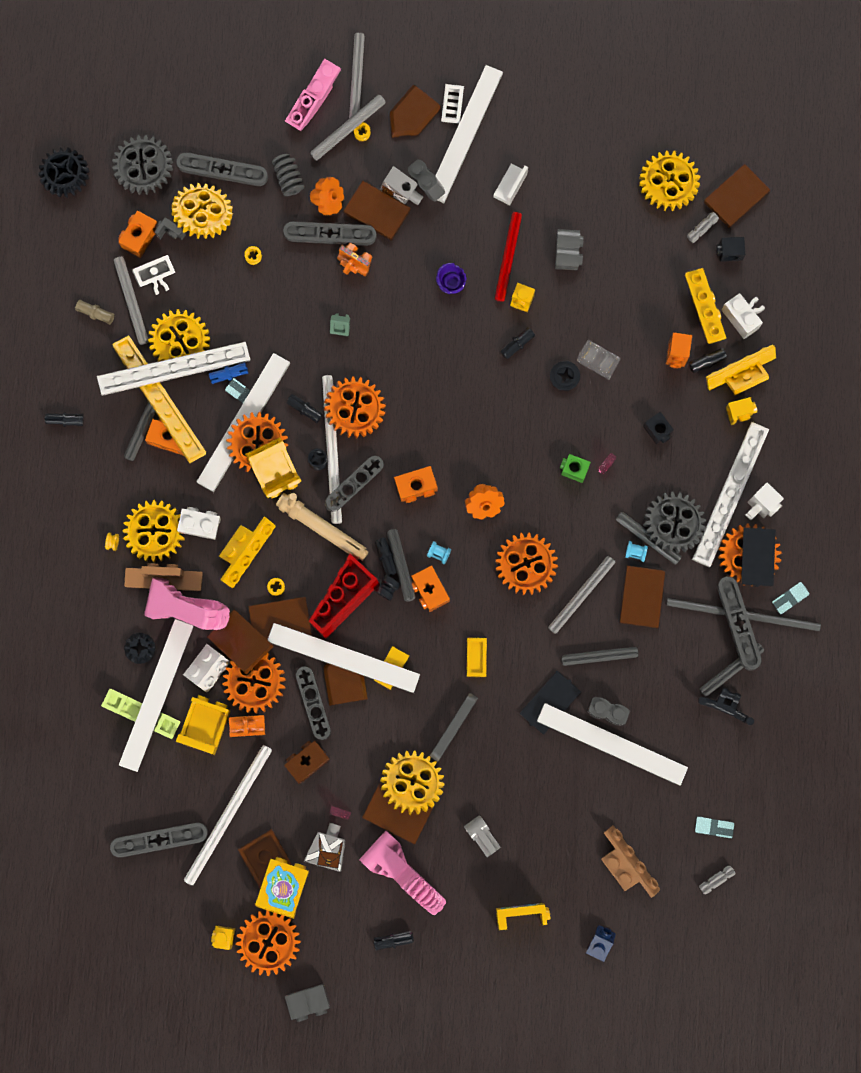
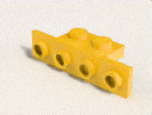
[685,268,726,344]
[706,345,776,395]
[219,517,276,588]

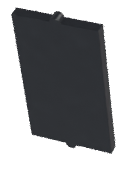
[741,527,776,587]
[519,671,581,735]

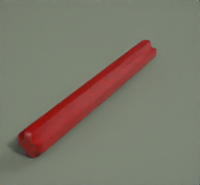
[495,212,522,302]

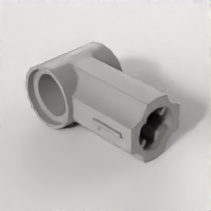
[464,815,501,857]

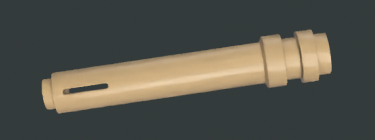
[276,493,368,561]

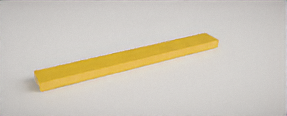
[112,336,206,463]

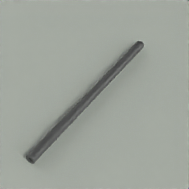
[666,598,821,631]

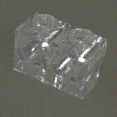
[577,340,621,380]

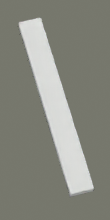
[436,65,503,203]
[97,342,250,395]
[197,353,290,492]
[692,422,769,567]
[119,619,193,772]
[268,623,420,693]
[537,704,688,786]

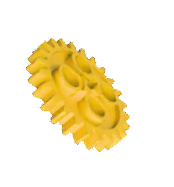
[639,151,700,211]
[172,183,233,239]
[148,309,210,362]
[122,500,185,562]
[380,751,444,815]

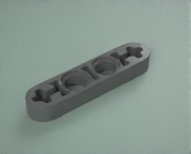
[325,456,384,512]
[296,667,331,740]
[430,693,478,762]

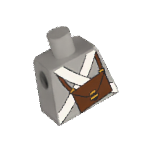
[380,166,424,205]
[304,823,345,872]

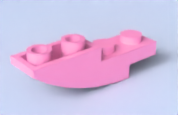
[285,59,341,131]

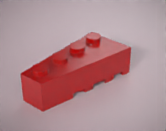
[309,554,380,639]

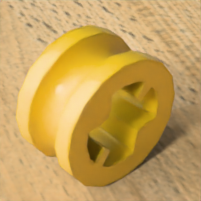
[354,122,371,141]
[245,246,262,265]
[105,533,119,551]
[267,578,285,596]

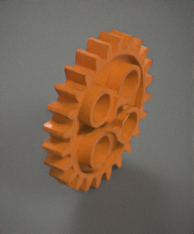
[324,377,386,438]
[226,412,288,473]
[718,523,782,586]
[495,533,558,595]
[222,653,286,714]
[236,910,301,976]

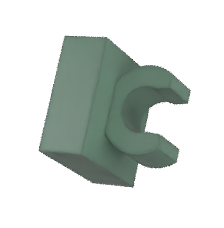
[330,313,350,336]

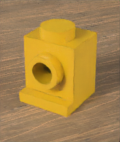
[510,283,535,313]
[726,397,757,425]
[211,926,235,950]

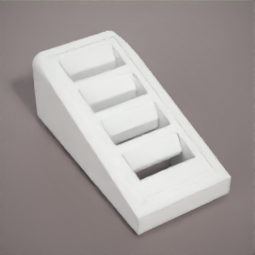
[441,84,464,124]

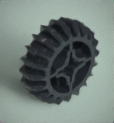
[39,147,90,198]

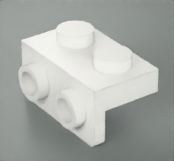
[177,507,221,540]
[183,644,230,692]

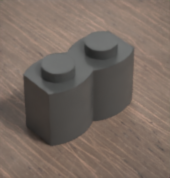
[408,159,445,201]
[555,229,584,270]
[587,697,630,726]
[285,984,331,1022]

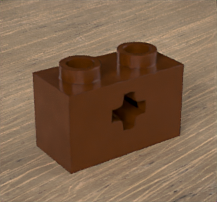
[284,740,331,784]

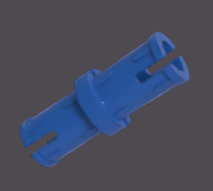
[209,362,249,384]

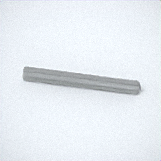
[349,33,365,119]
[310,95,386,160]
[114,256,149,345]
[548,556,615,634]

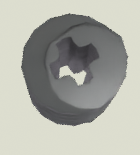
[272,154,305,196]

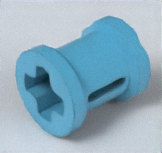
[427,541,451,564]
[625,541,648,562]

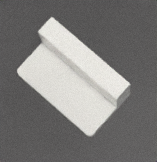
[494,163,528,205]

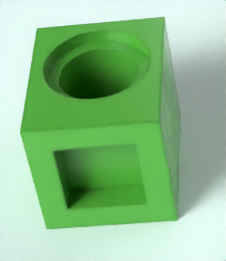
[560,454,591,483]

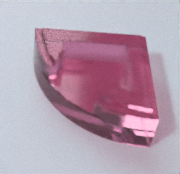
[597,453,616,474]
[330,806,351,820]

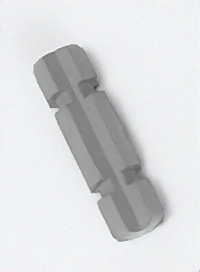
[687,212,719,243]
[699,866,735,894]

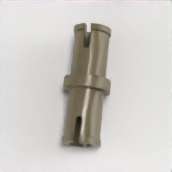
[75,300,115,325]

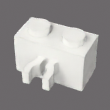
[132,255,175,295]
[722,293,765,339]
[745,483,784,520]

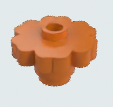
[310,177,344,215]
[465,484,505,519]

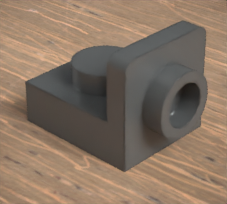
[155,217,186,240]

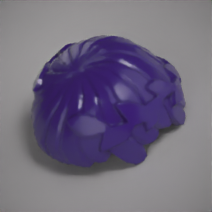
[436,263,467,294]

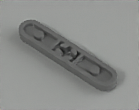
[177,153,268,186]
[283,222,377,246]
[717,577,761,671]
[110,823,208,857]

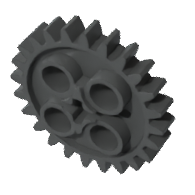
[112,135,173,195]
[643,492,706,554]

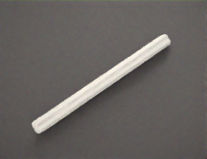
[322,375,342,524]
[184,745,272,885]

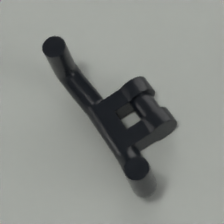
[698,687,754,725]

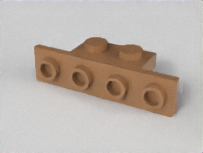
[124,563,203,591]
[601,826,660,898]

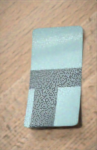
[225,378,251,403]
[772,582,809,614]
[695,817,734,838]

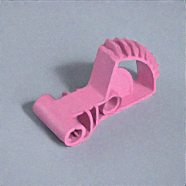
[144,577,230,630]
[359,830,446,915]

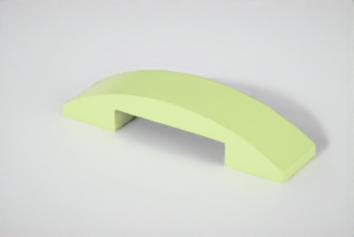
[101,689,180,739]

